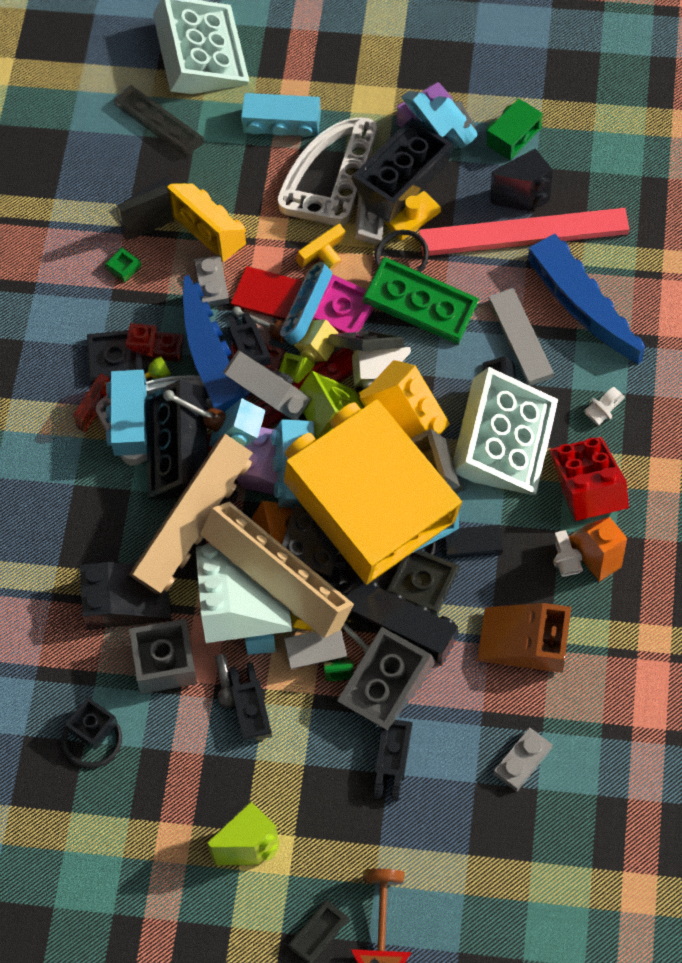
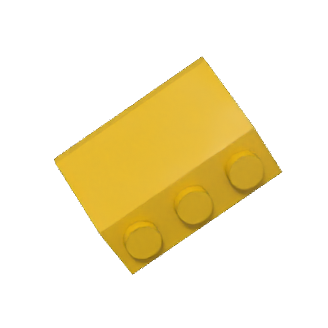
[167,184,246,262]
[359,360,450,439]

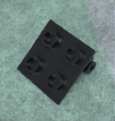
[282,505,339,576]

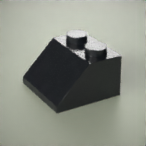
[490,148,553,211]

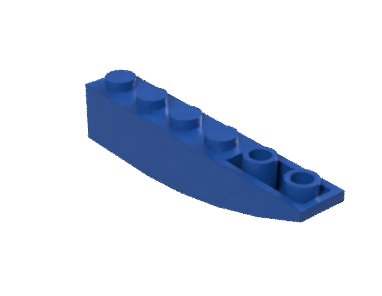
[528,234,645,364]
[183,274,251,412]

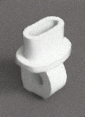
[584,387,625,426]
[553,530,583,577]

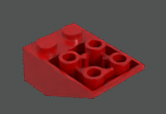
[549,437,629,521]

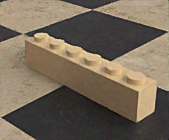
[129,434,253,594]
[200,502,354,638]

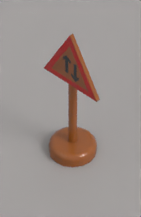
[351,869,412,963]

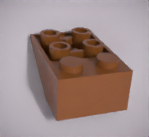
[477,603,571,673]

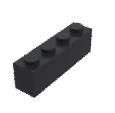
[346,578,458,665]

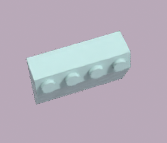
[153,0,249,94]
[453,367,558,495]
[196,544,292,643]

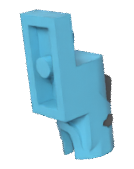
[401,91,478,148]

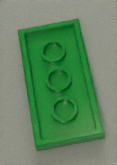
[362,256,479,345]

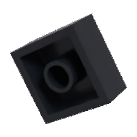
[65,697,118,751]

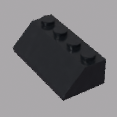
[351,117,453,223]
[146,380,208,500]

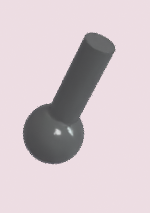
[215,654,236,709]

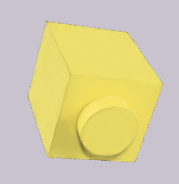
[294,319,338,362]

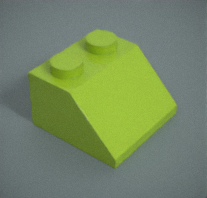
[207,802,280,865]

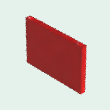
[231,266,303,321]

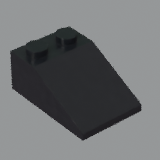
[80,562,172,630]

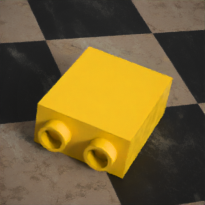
[283,399,462,585]

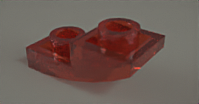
[125,323,184,361]

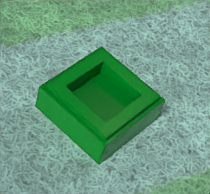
[104,247,142,283]

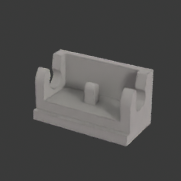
[284,630,347,670]

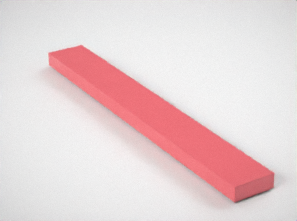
[419,208,629,256]

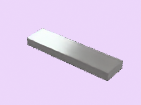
[489,288,554,386]

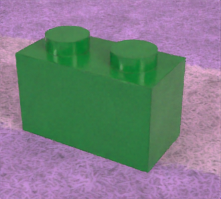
[486,98,543,161]

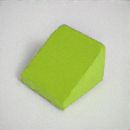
[279,353,315,384]

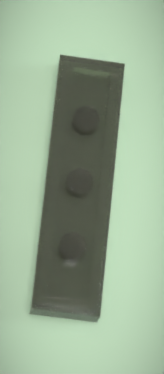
[114,85,204,158]

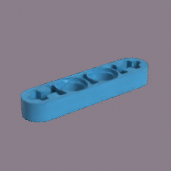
[280,262,332,345]

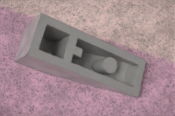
[223,350,311,420]

